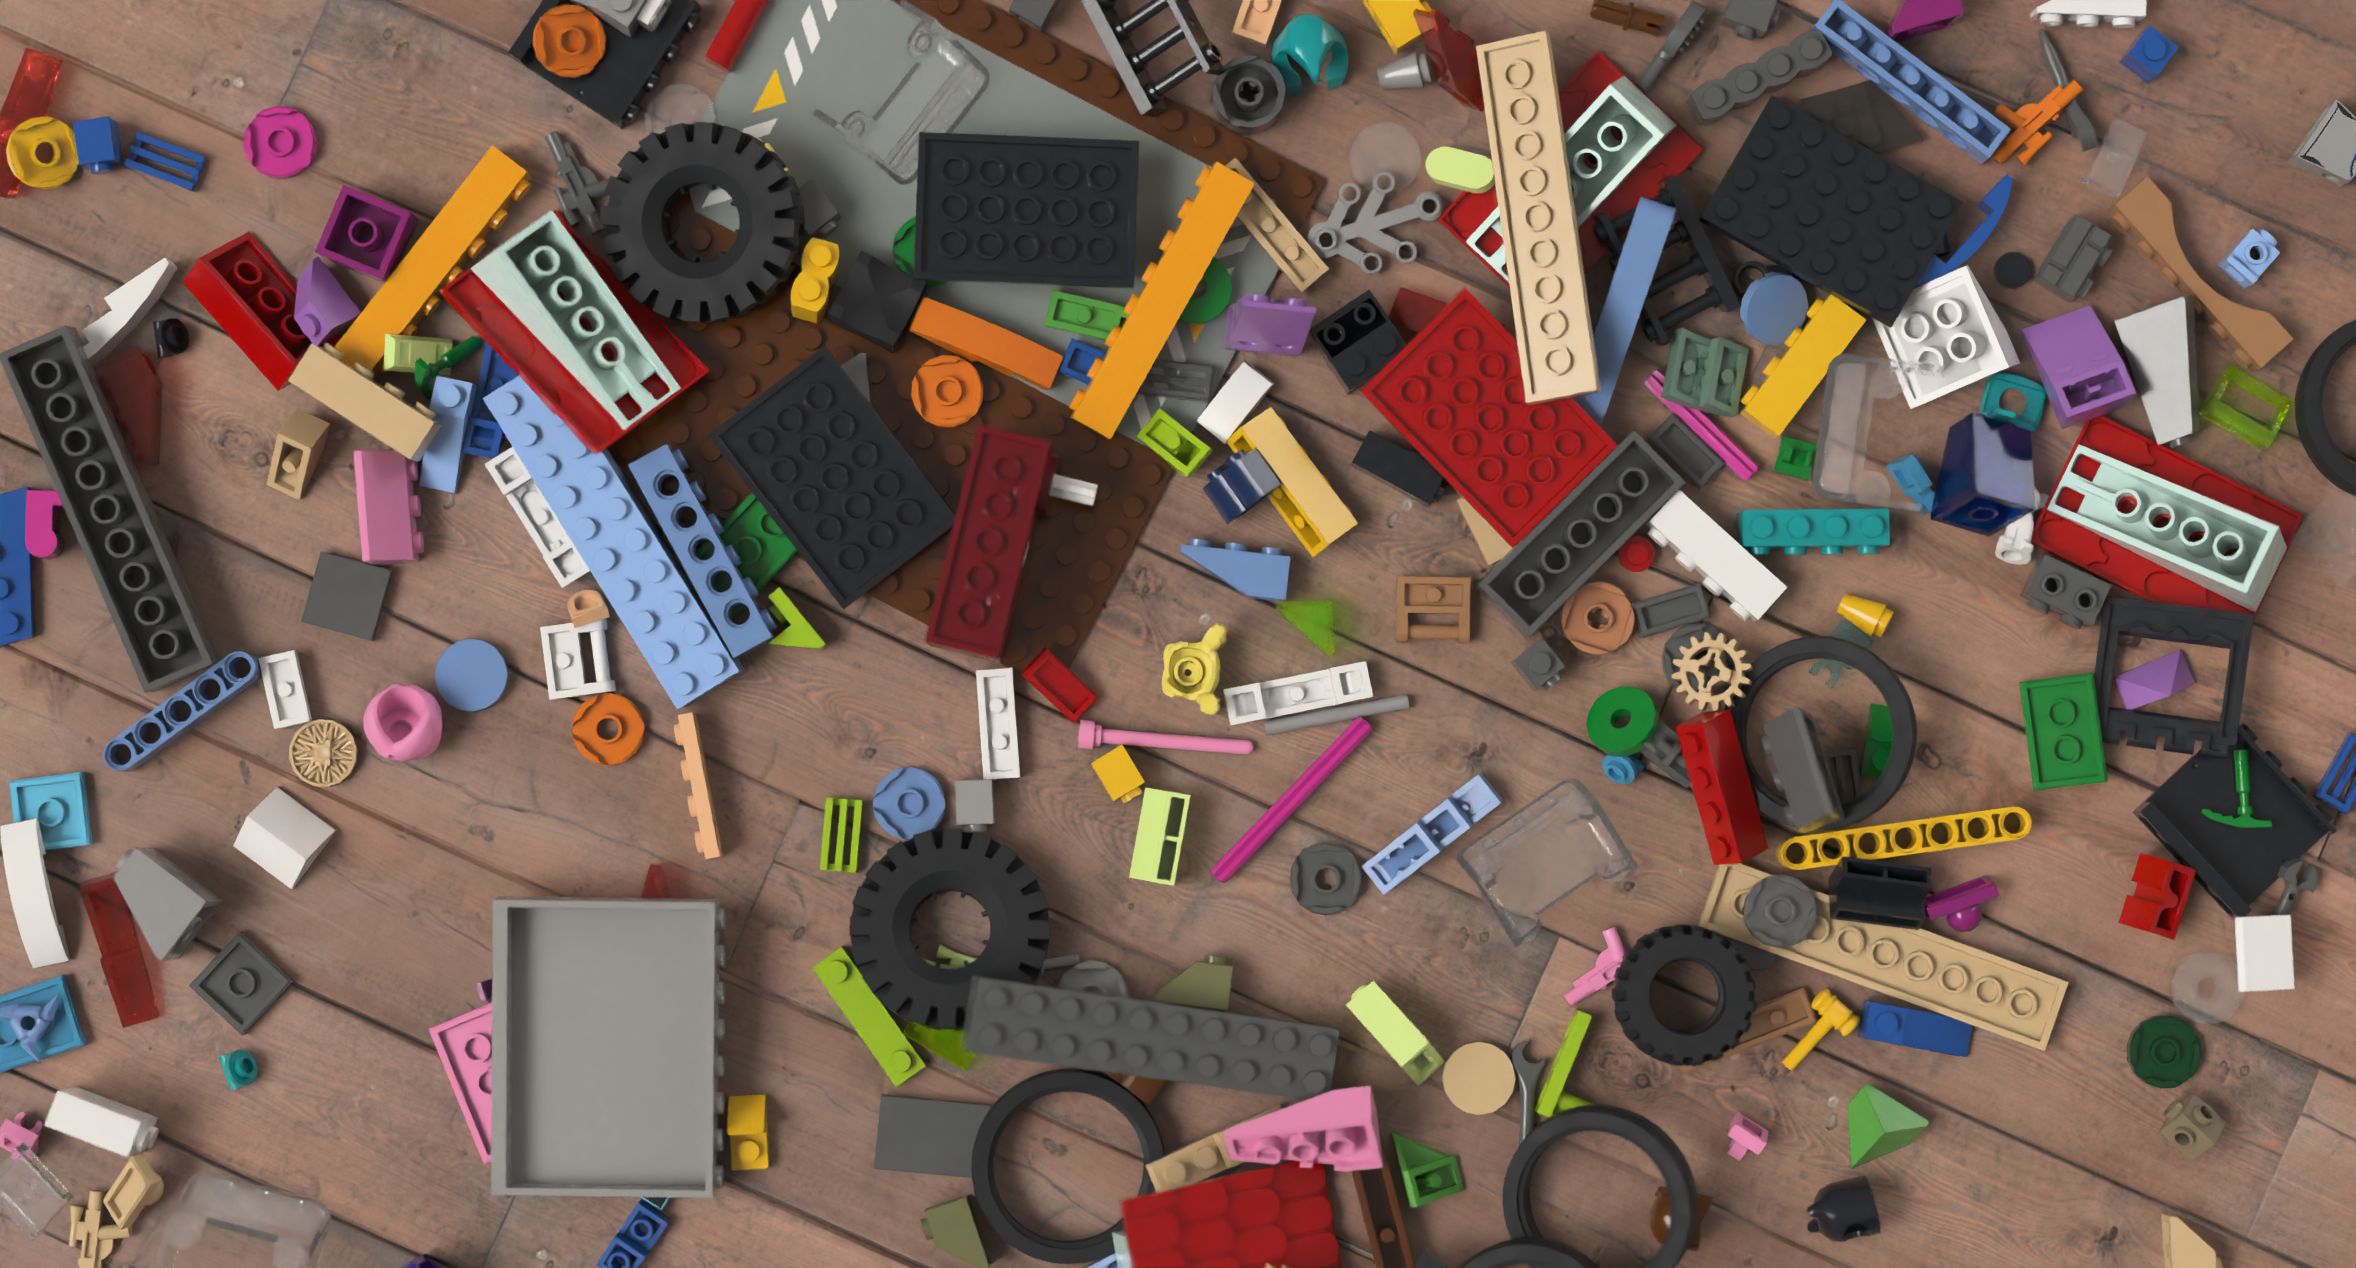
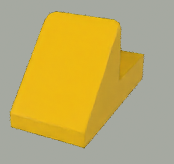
[727,1094,770,1170]

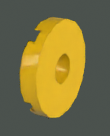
[6,116,79,189]

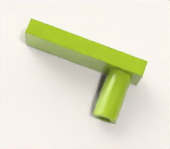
[1534,1009,1595,1117]

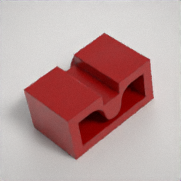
[2119,853,2196,940]

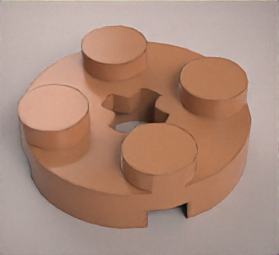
[1560,582,1635,655]

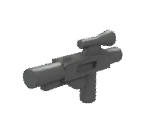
[545,131,609,235]

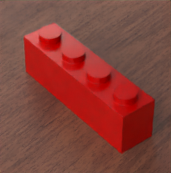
[1675,710,1769,865]

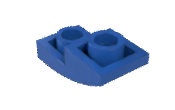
[596,1199,672,1268]

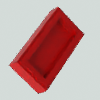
[1020,647,1099,723]

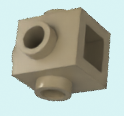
[2159,1093,2227,1161]

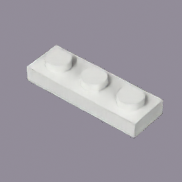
[976,668,1021,780]

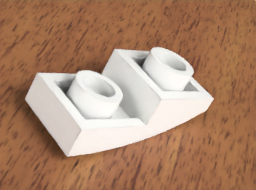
[1197,361,1274,444]

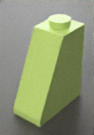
[1346,981,1445,1086]

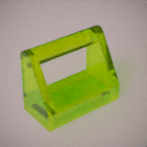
[2200,363,2292,451]

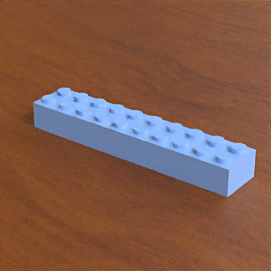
[483,376,745,710]

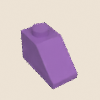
[294,256,361,346]

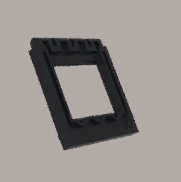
[2094,596,2254,759]

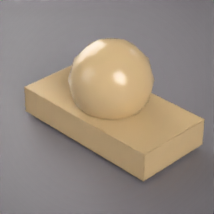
[103,1154,164,1229]

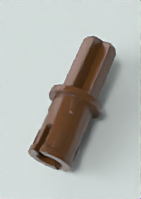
[1590,0,1664,37]

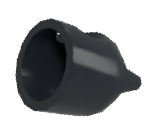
[1807,1175,1881,1242]

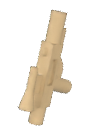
[69,1190,132,1268]

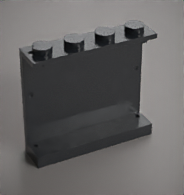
[508,0,702,129]
[2132,723,2337,920]

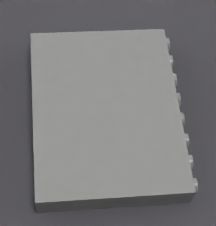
[491,896,726,1198]

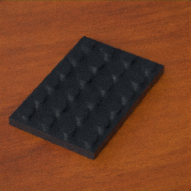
[1699,96,1963,328]
[913,132,1139,289]
[708,346,956,610]

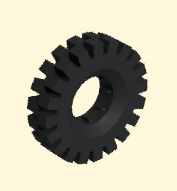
[600,122,805,323]
[849,828,1050,1031]

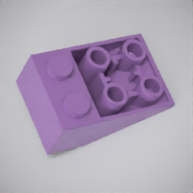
[1223,294,1316,356]
[2021,305,2136,429]

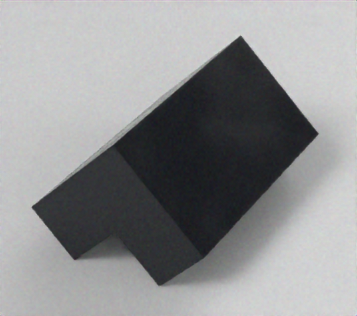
[1828,856,1932,930]

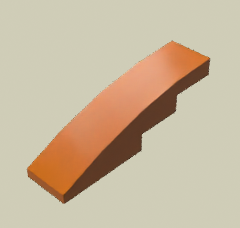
[909,297,1063,390]

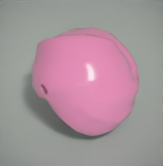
[363,684,442,762]

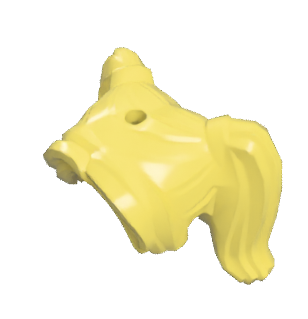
[1162,623,1227,716]

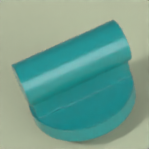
[218,1049,258,1092]

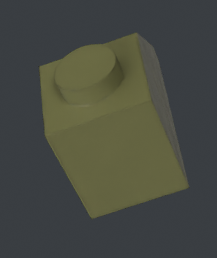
[1155,955,1233,1010]
[920,1195,991,1268]

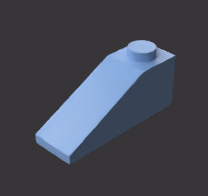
[419,376,477,494]

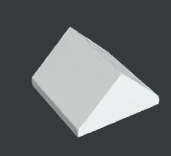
[233,787,336,889]
[2235,915,2294,991]

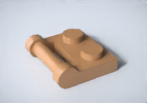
[1396,576,1471,643]

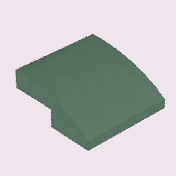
[1661,328,1749,417]

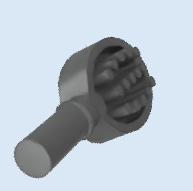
[1637,0,1706,92]

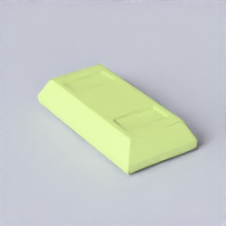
[383,334,452,375]

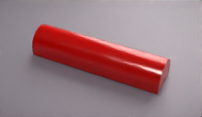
[705,0,770,73]

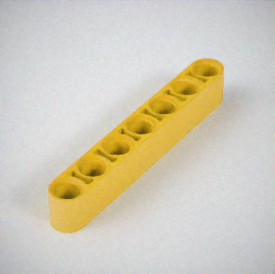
[1776,807,2032,870]

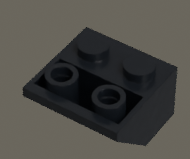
[1309,289,1406,395]

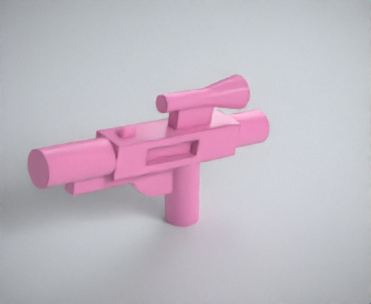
[1563,926,1626,1007]

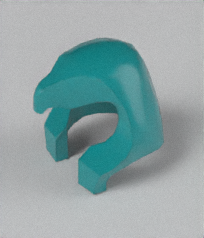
[1271,14,1349,95]

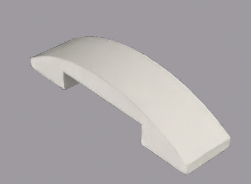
[485,447,590,588]
[1223,661,1373,726]
[0,818,71,968]

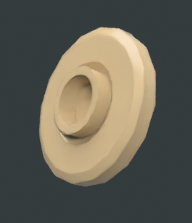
[289,719,358,787]

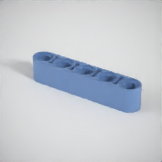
[103,651,262,772]

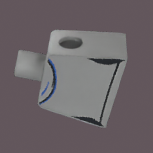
[2288,100,2356,187]

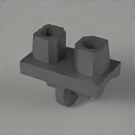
[1639,720,1691,788]

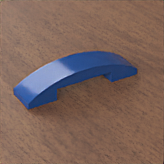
[1915,174,2013,288]
[461,340,519,459]

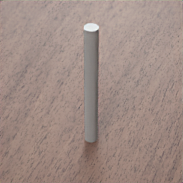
[1264,694,1409,736]

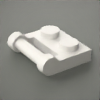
[540,619,616,700]

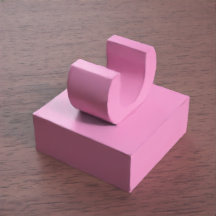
[0,1112,42,1162]
[1727,1112,1769,1161]

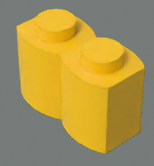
[791,237,839,324]

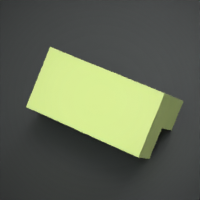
[1129,787,1190,886]

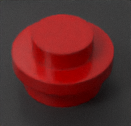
[1618,536,1655,572]

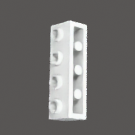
[1646,489,1787,622]

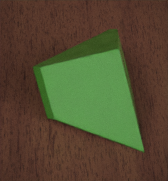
[1847,1083,1929,1169]
[1391,1132,1464,1208]

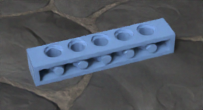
[1810,0,2011,165]
[628,444,777,659]

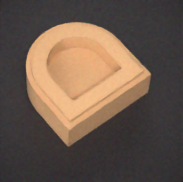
[567,590,610,628]

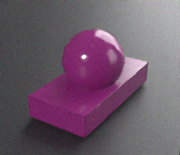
[1924,876,2000,932]

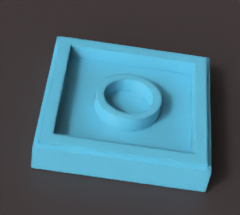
[9,772,93,850]

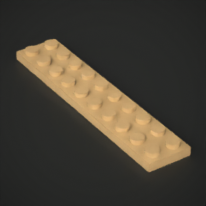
[1476,30,1601,405]
[1697,864,2069,1051]

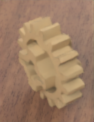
[1672,632,1753,711]

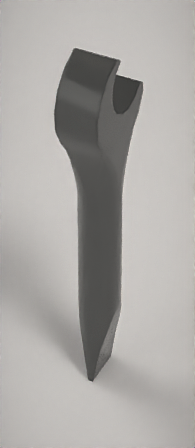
[2038,29,2097,152]
[1511,1040,1545,1146]

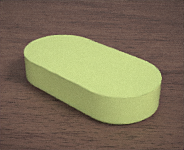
[1426,146,1495,194]

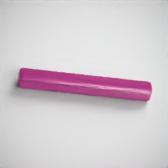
[1644,369,1759,481]

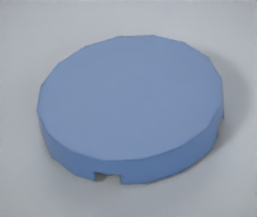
[1740,272,1808,345]
[435,639,509,712]
[873,767,946,840]

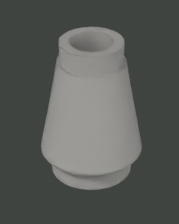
[1377,52,1432,89]

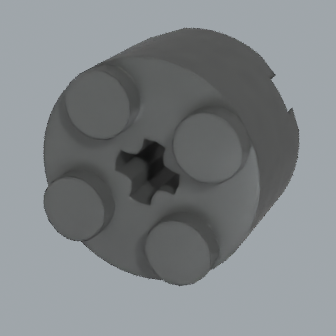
[1212,55,1286,135]

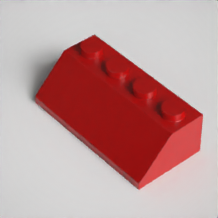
[183,232,342,391]

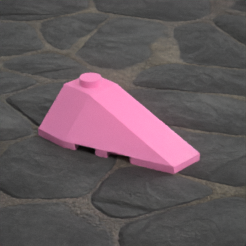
[1224,1086,1383,1172]

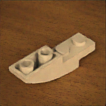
[1145,1104,1281,1192]

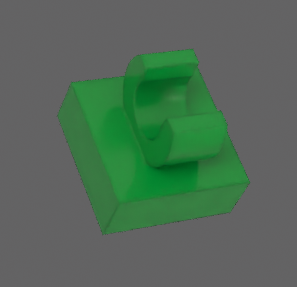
[1772,436,1819,482]

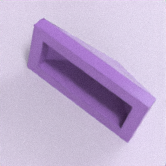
[2113,650,2195,710]

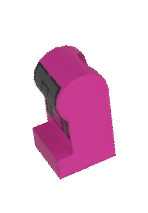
[25,490,65,560]

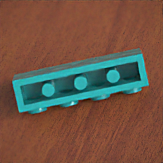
[1737,508,1890,556]

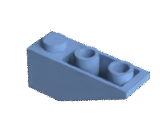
[1180,539,1291,602]

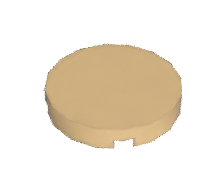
[1442,1041,1516,1115]

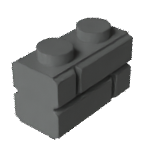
[2032,214,2113,302]

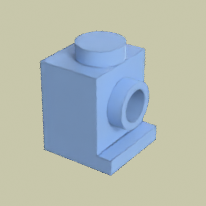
[2218,229,2280,289]

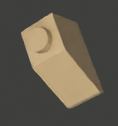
[266,408,330,500]
[2161,1213,2222,1268]

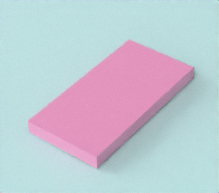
[429,1003,492,1165]

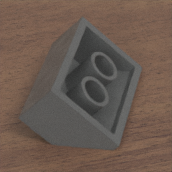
[1761,707,1845,833]

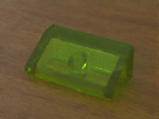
[902,1022,976,1071]

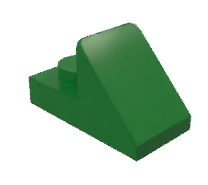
[1860,703,1893,779]

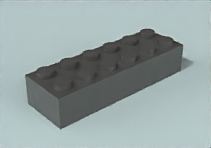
[1474,430,1685,638]

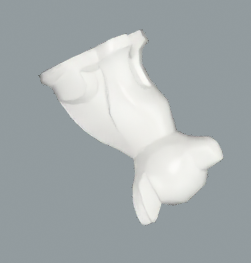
[1995,484,2049,565]

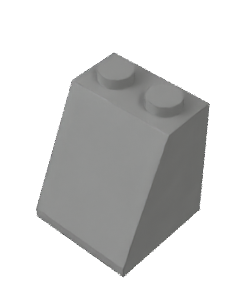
[113,848,223,961]

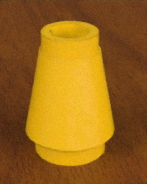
[1836,593,1894,638]

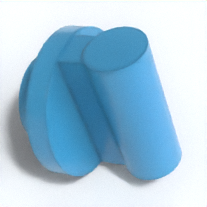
[1602,754,1645,784]

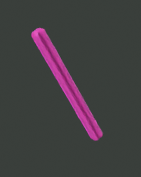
[1211,717,1372,883]

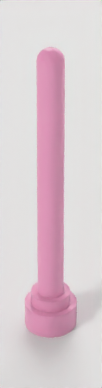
[1078,720,1253,755]

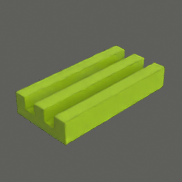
[820,797,863,873]

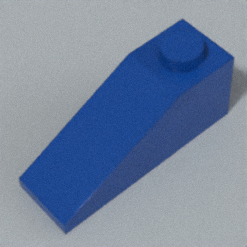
[1858,1000,1972,1057]

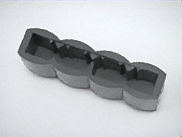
[1686,30,1832,126]

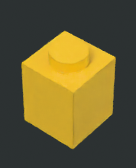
[1091,745,1145,803]

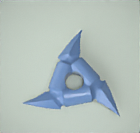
[0,992,60,1064]

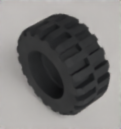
[1612,925,1757,1066]

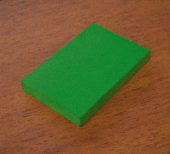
[2019,673,2108,791]

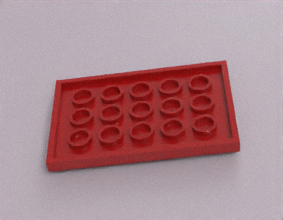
[1359,288,1618,548]

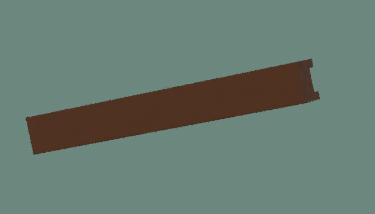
[1351,1086,1415,1268]

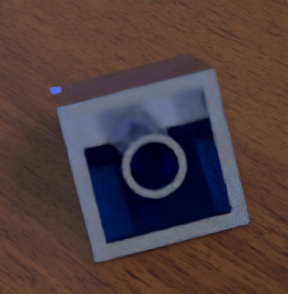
[1931,413,2035,537]

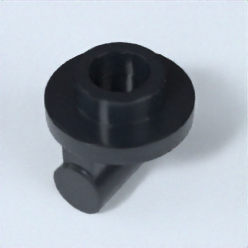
[153,318,189,358]

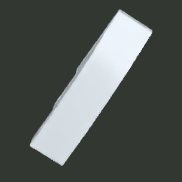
[82,258,178,366]

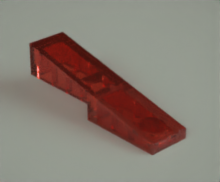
[0,48,63,199]
[79,871,160,1028]

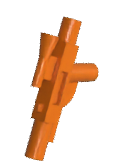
[1992,80,2083,166]

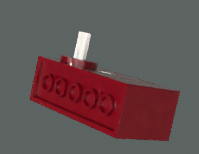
[925,424,1098,664]

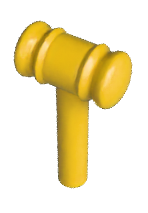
[1781,989,1860,1071]

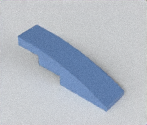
[1361,772,1503,895]

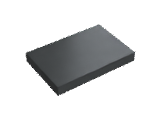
[874,1095,991,1178]

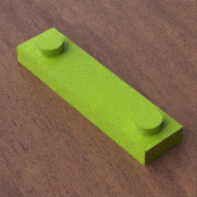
[812,946,927,1087]

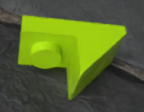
[1136,408,1213,478]
[768,587,828,650]

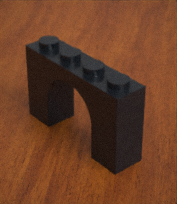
[1351,430,1448,507]

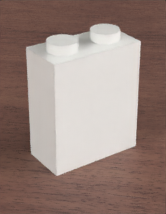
[44,1087,159,1157]

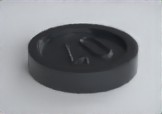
[1994,252,2031,289]

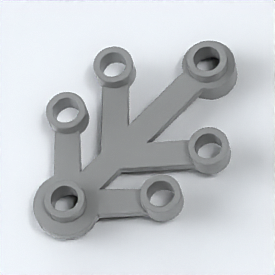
[1307,172,1443,274]

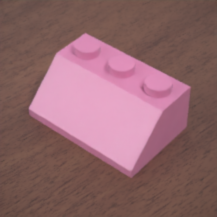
[354,450,424,566]

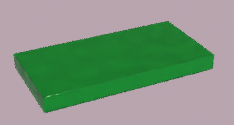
[681,493,798,620]

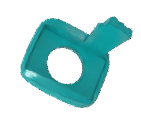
[1980,372,2046,433]

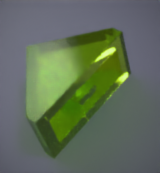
[1275,600,1335,658]

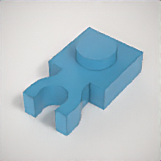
[1886,454,1944,516]

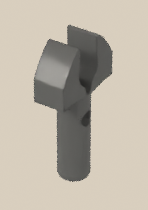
[2272,858,2318,915]

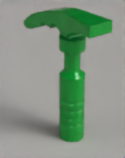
[415,336,481,399]
[2200,750,2272,828]

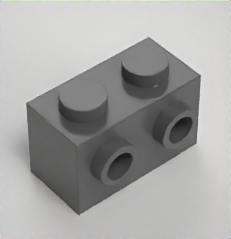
[2020,554,2112,629]

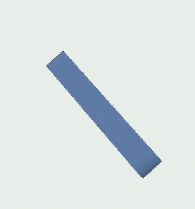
[1572,197,1676,427]

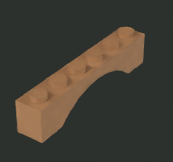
[2108,176,2294,372]

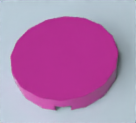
[243,106,318,179]

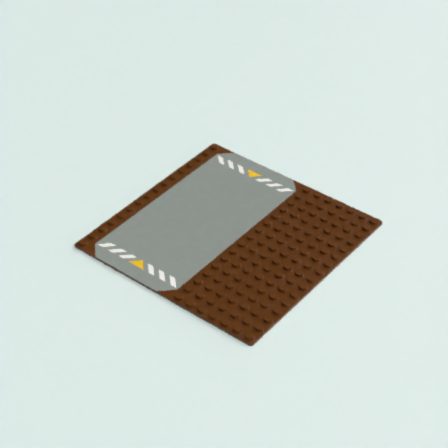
[607,0,1323,674]

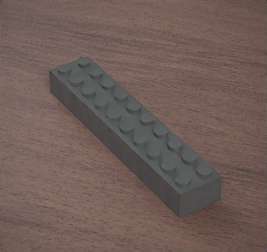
[0,325,220,693]
[961,975,1340,1100]

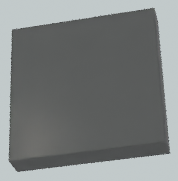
[301,552,393,641]
[189,932,295,1035]

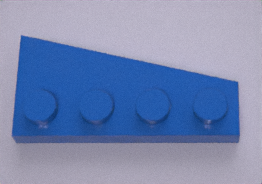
[0,487,35,647]

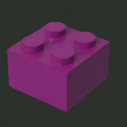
[315,185,418,283]

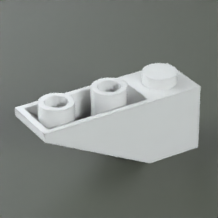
[2030,0,2147,28]

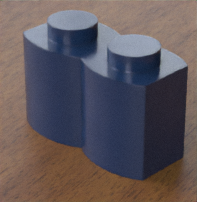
[1203,449,1281,524]

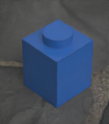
[2119,25,2179,83]
[73,116,124,175]

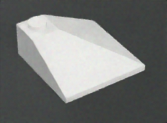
[1872,265,2020,409]

